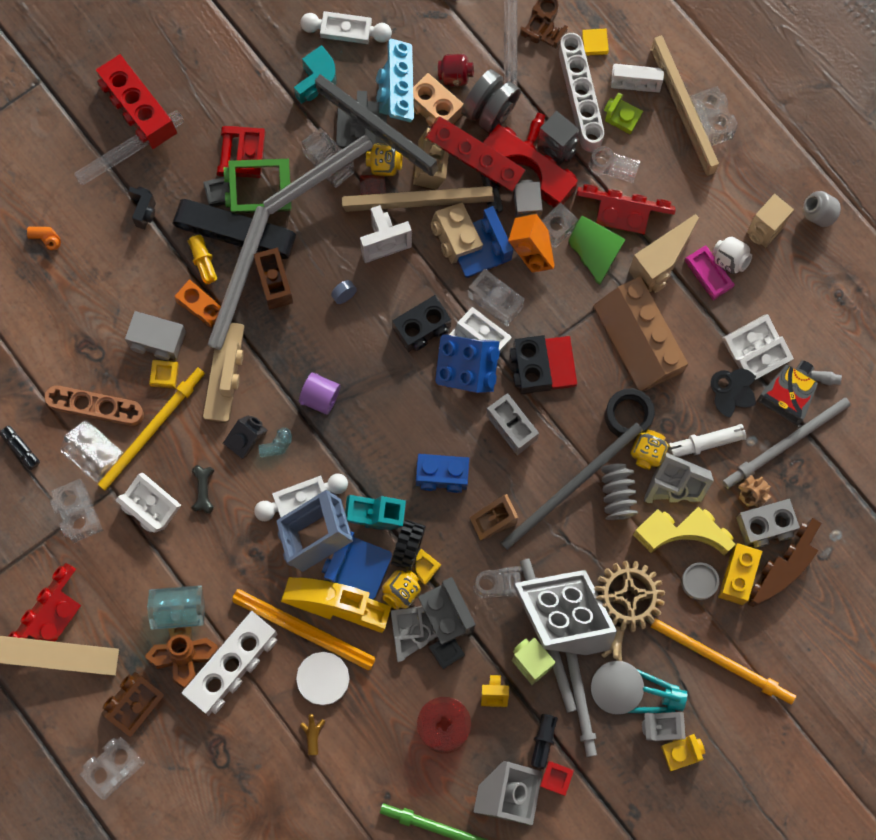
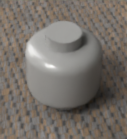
[803,191,841,227]

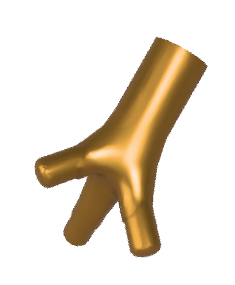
[300,714,325,755]

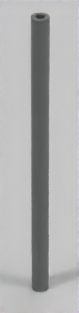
[501,423,643,550]

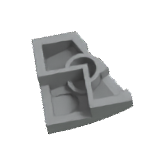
[644,453,714,503]
[390,606,437,662]

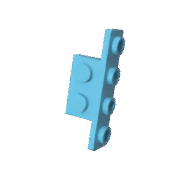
[376,39,414,122]

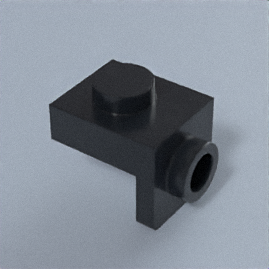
[128,187,156,230]
[223,415,268,459]

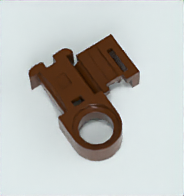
[520,0,568,49]

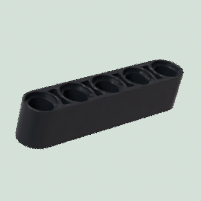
[172,199,296,259]

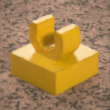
[481,675,509,707]

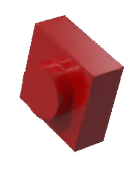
[539,761,574,796]

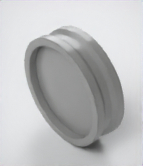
[681,562,719,600]

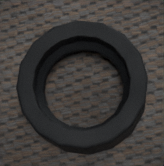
[605,388,655,439]

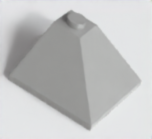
[514,570,617,655]

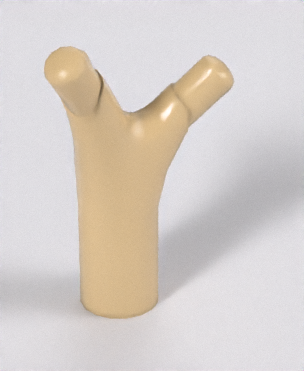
[602,626,625,661]

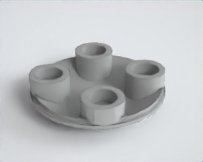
[591,661,644,714]

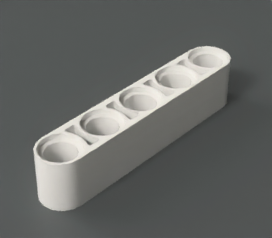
[559,33,604,152]

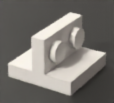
[360,205,412,263]

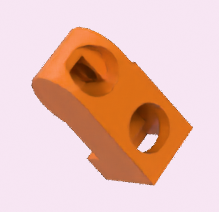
[175,279,221,327]

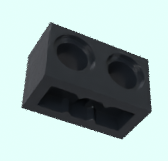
[392,295,451,353]
[509,335,552,394]

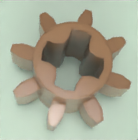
[738,475,771,508]

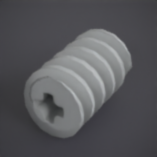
[601,464,638,520]

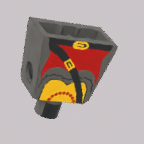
[757,360,817,426]

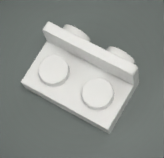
[611,64,664,93]

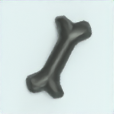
[191,465,214,514]

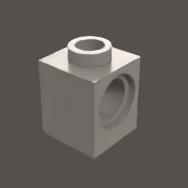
[513,180,542,219]

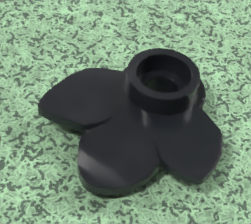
[710,369,756,418]

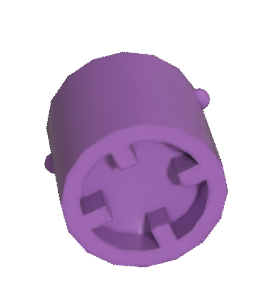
[299,372,341,415]

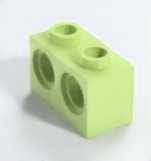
[512,638,556,685]

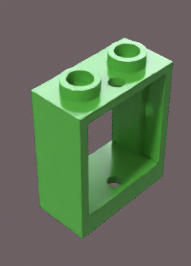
[224,159,292,213]

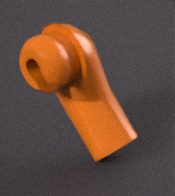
[27,227,61,250]

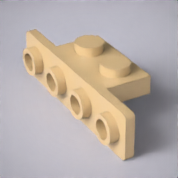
[203,323,244,423]

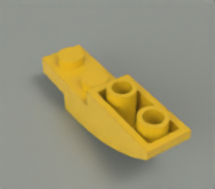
[281,577,391,633]

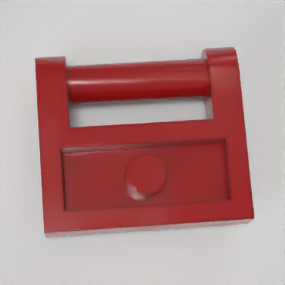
[216,126,266,178]

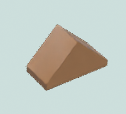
[469,494,518,540]

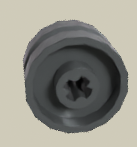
[461,69,521,134]

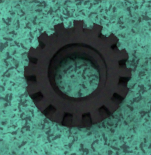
[391,520,426,571]

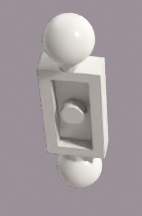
[300,11,392,44]
[254,474,348,521]

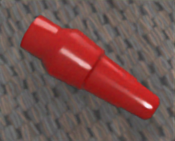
[527,113,546,144]

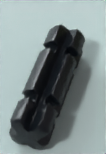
[0,425,40,470]

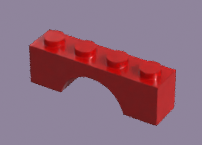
[483,124,578,211]

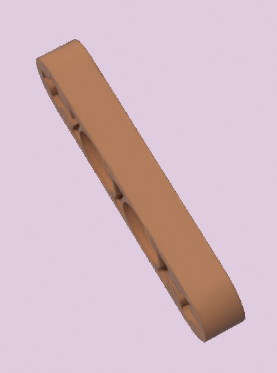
[45,386,144,426]

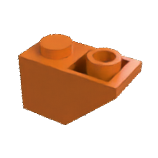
[508,214,554,273]

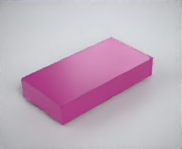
[684,245,735,300]

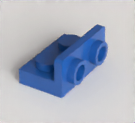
[416,454,469,493]

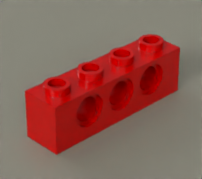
[96,54,177,149]
[424,116,525,191]

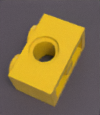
[718,543,762,605]

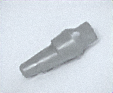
[809,371,842,386]

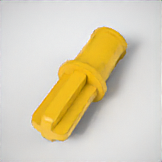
[188,235,217,284]

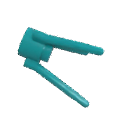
[628,669,687,713]

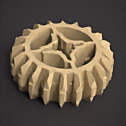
[595,561,665,632]

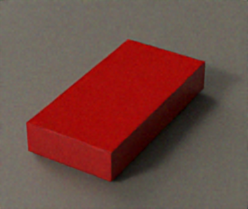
[545,336,577,390]

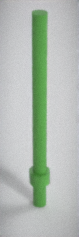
[380,803,487,840]

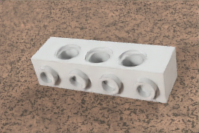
[182,611,278,716]

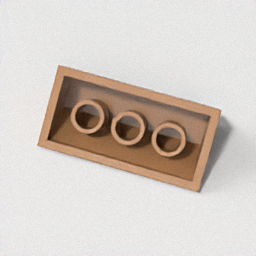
[593,276,688,392]

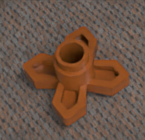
[145,617,219,689]

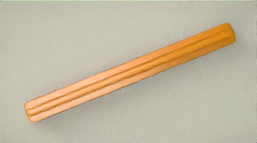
[232,589,375,670]

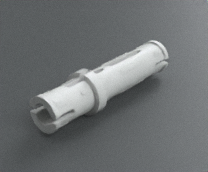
[668,424,746,457]

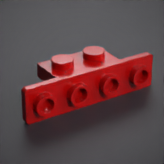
[577,184,676,234]
[8,563,81,642]

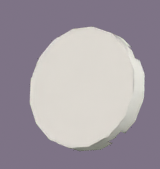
[296,652,350,706]

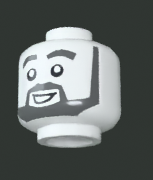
[713,237,752,274]

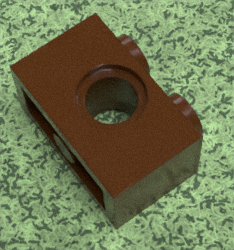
[253,248,293,310]

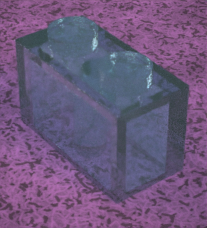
[147,585,205,630]

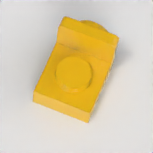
[661,734,705,771]

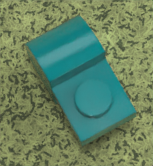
[294,45,336,104]
[345,495,406,530]

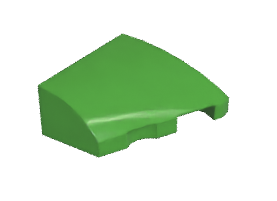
[568,216,626,285]

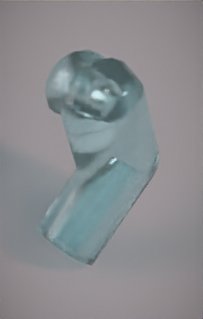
[259,427,292,458]

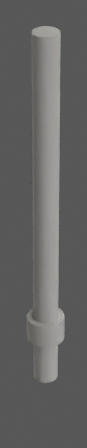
[722,397,851,489]
[520,559,577,713]

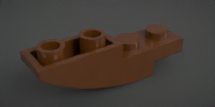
[748,518,822,607]

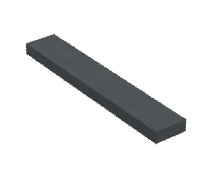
[315,74,438,177]

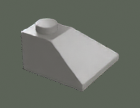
[474,761,542,825]

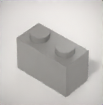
[125,311,186,361]

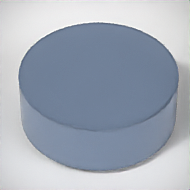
[331,280,357,304]

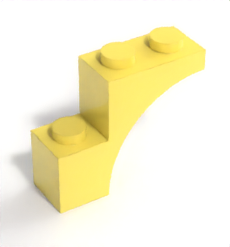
[633,507,736,556]

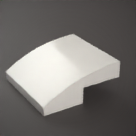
[449,307,512,353]
[722,314,794,380]

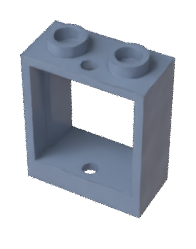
[276,490,353,572]

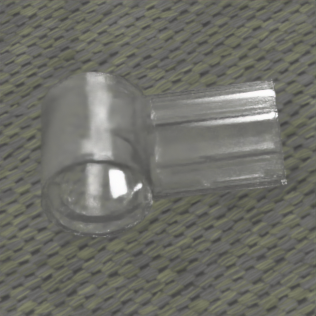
[588,146,640,183]

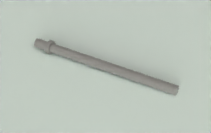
[566,652,597,757]

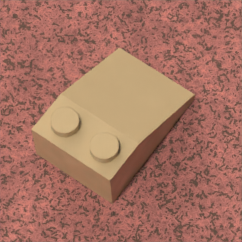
[629,214,699,293]

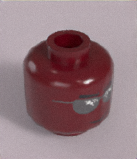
[438,54,474,86]

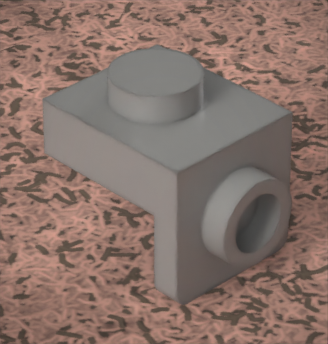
[642,712,686,742]

